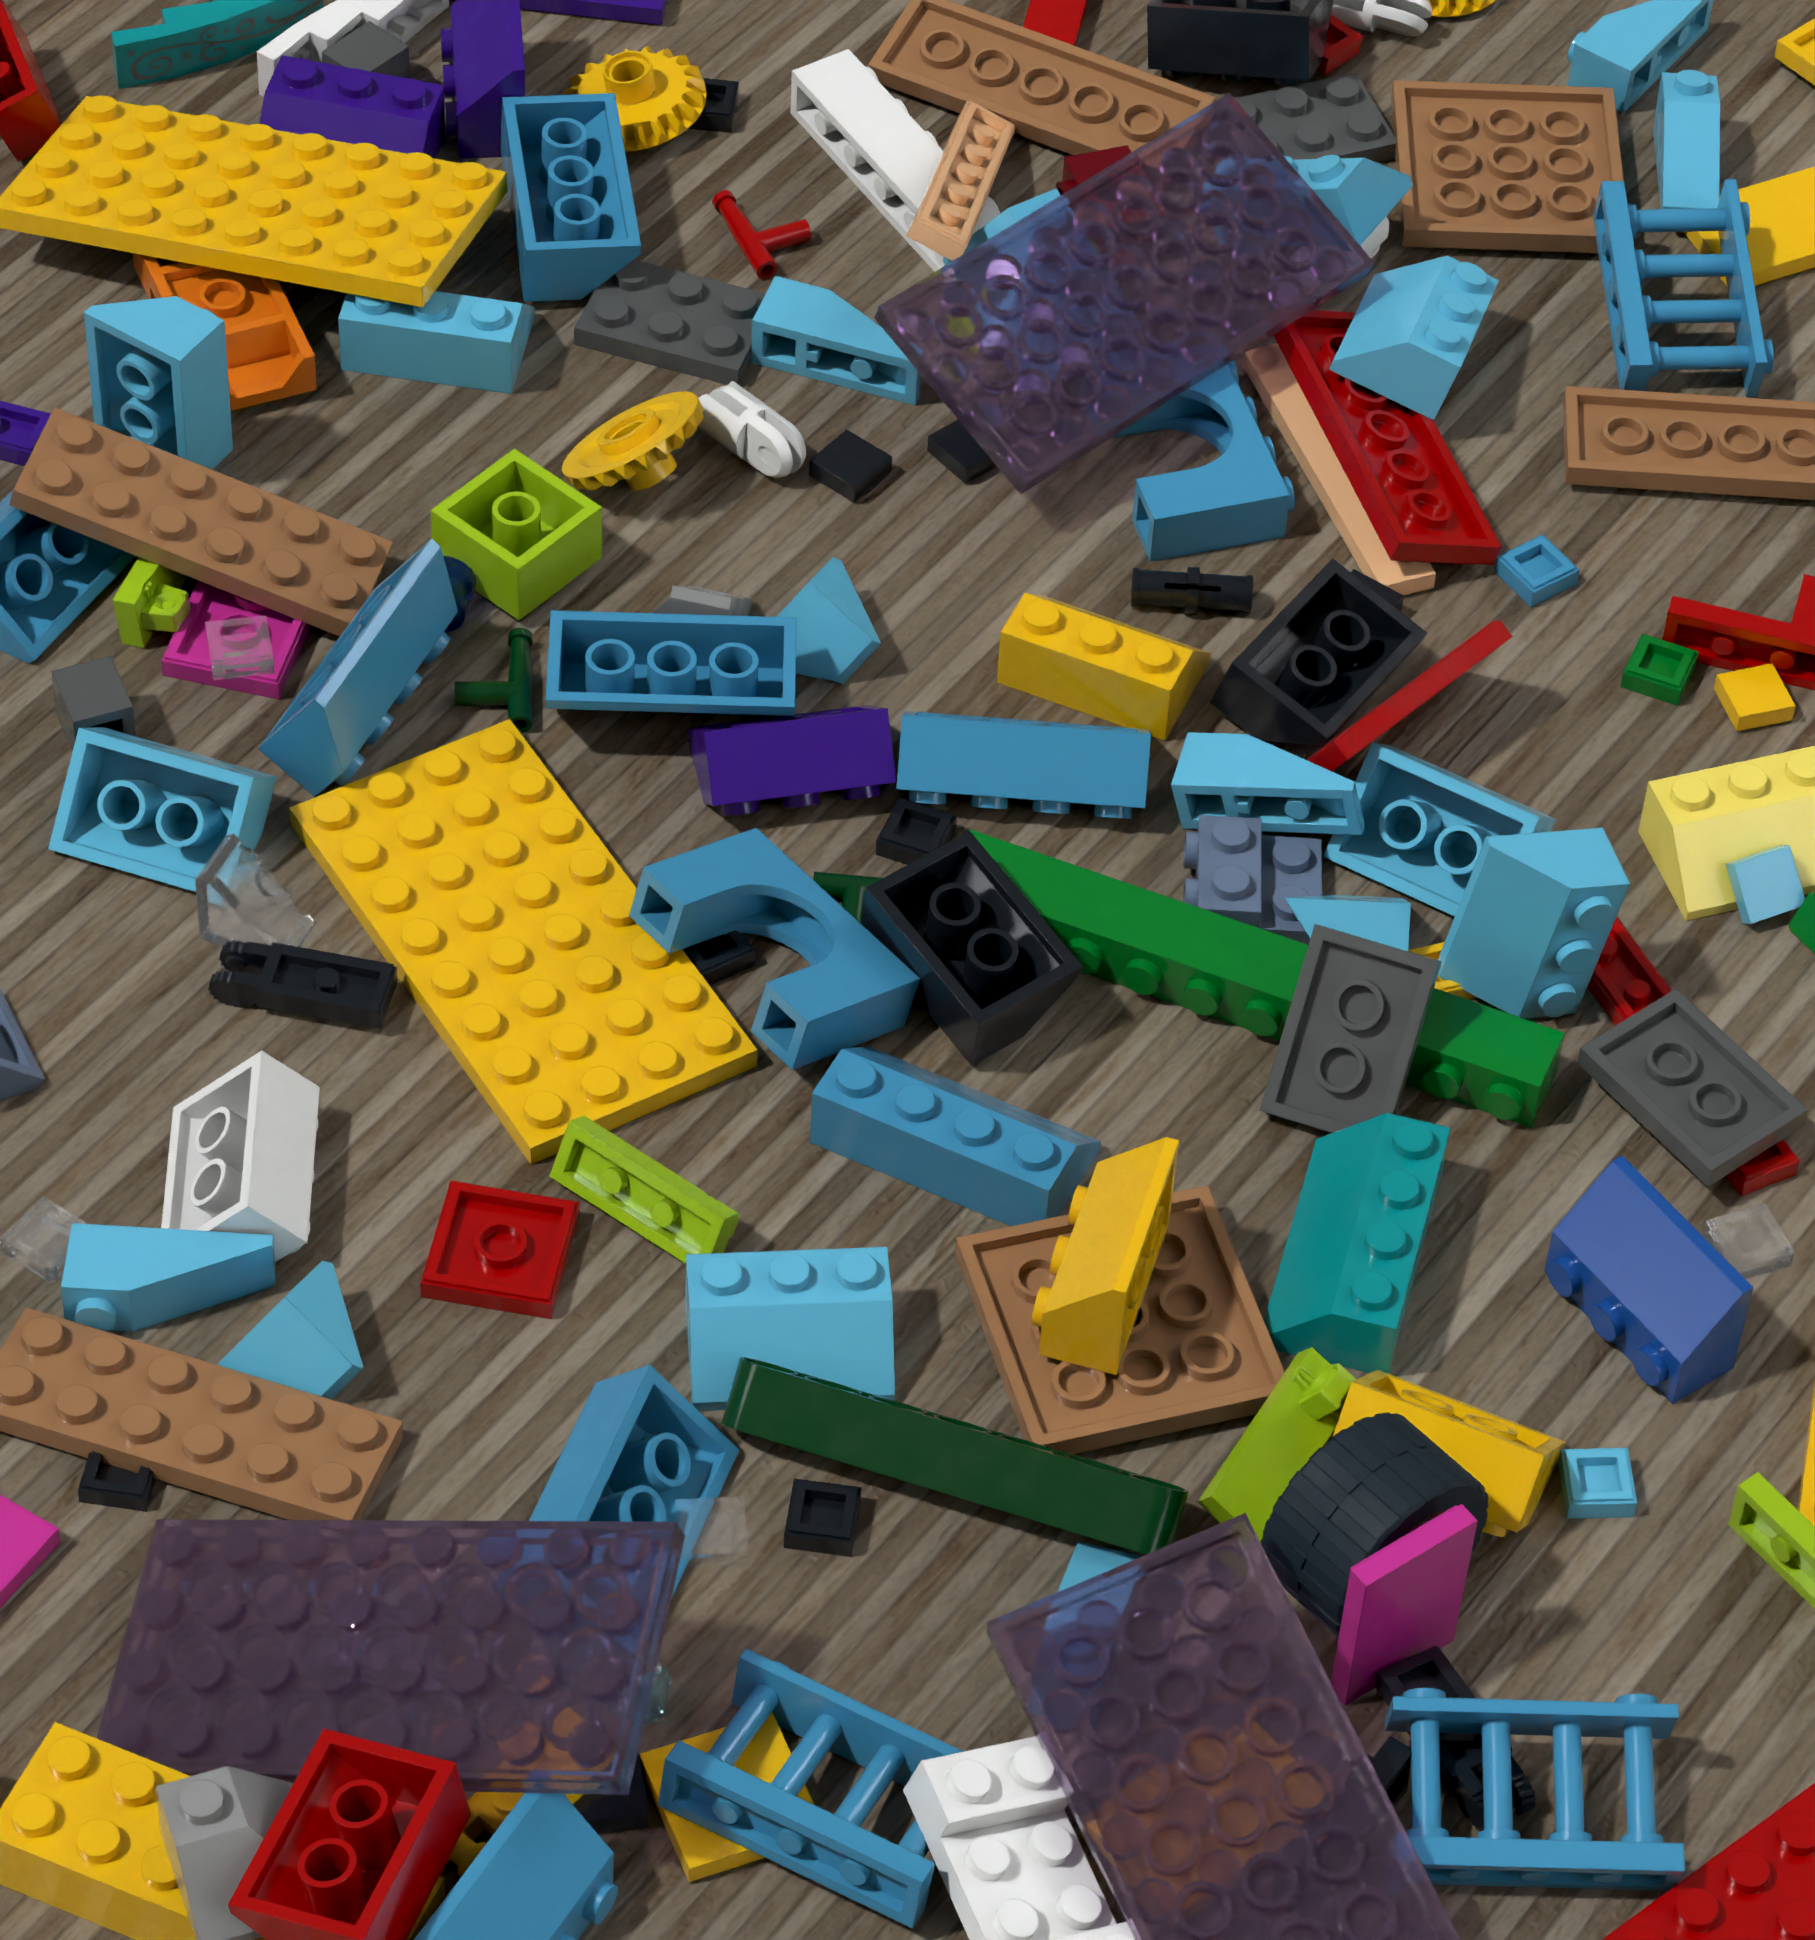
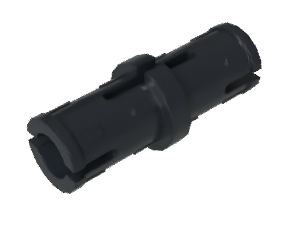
[1131,567,1253,615]

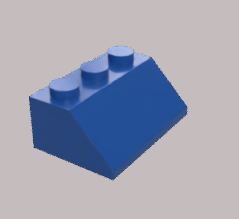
[1544,1155,1753,1404]

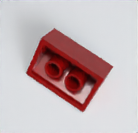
[228,1728,471,1940]

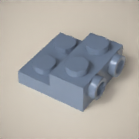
[1183,815,1322,945]

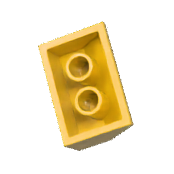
[997,593,1211,741]
[1031,1137,1179,1375]
[1332,1369,1566,1537]

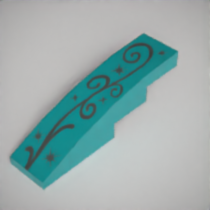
[111,0,324,89]

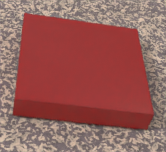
[420,1180,580,1319]

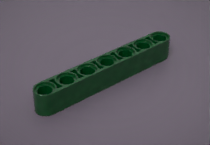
[721,1357,1189,1558]

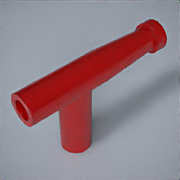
[712,190,811,279]

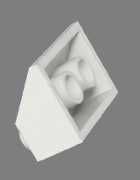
[161,1050,320,1262]

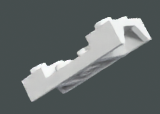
[903,1734,1141,1940]

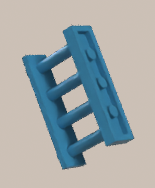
[1593,179,1774,397]
[658,1649,964,1929]
[1385,1688,1685,1891]

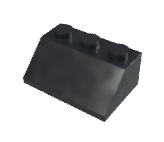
[1147,0,1333,85]
[1210,558,1427,746]
[861,831,1083,1066]

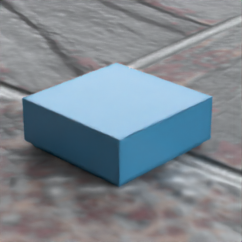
[1494,534,1580,607]

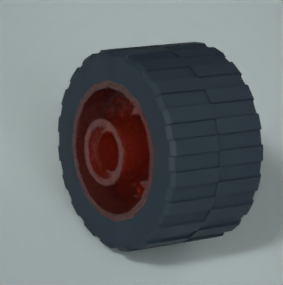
[1260,1412,1488,1638]

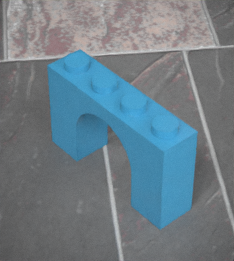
[1079,336,1295,562]
[629,828,920,1070]

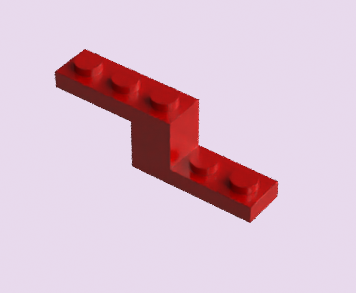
[1662,574,1815,691]

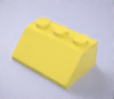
[1638,746,1815,921]

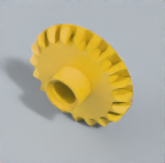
[563,46,707,152]
[562,391,704,491]

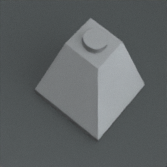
[156,1766,294,1940]

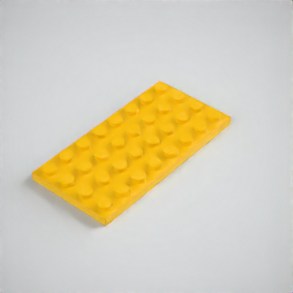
[0,95,508,307]
[289,719,758,1165]

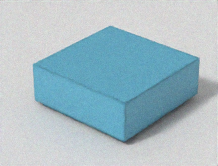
[1726,845,1805,924]
[1558,1448,1637,1519]

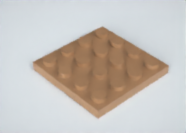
[1391,80,1624,254]
[955,1185,1285,1454]

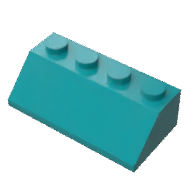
[1264,1113,1450,1374]

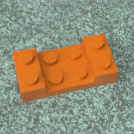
[133,253,317,411]

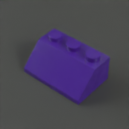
[440,0,525,158]
[259,55,446,159]
[687,705,896,816]

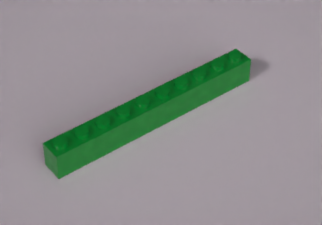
[969,829,1565,1128]

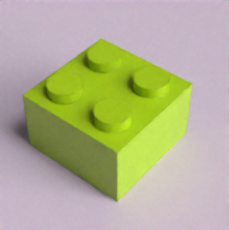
[430,448,602,620]

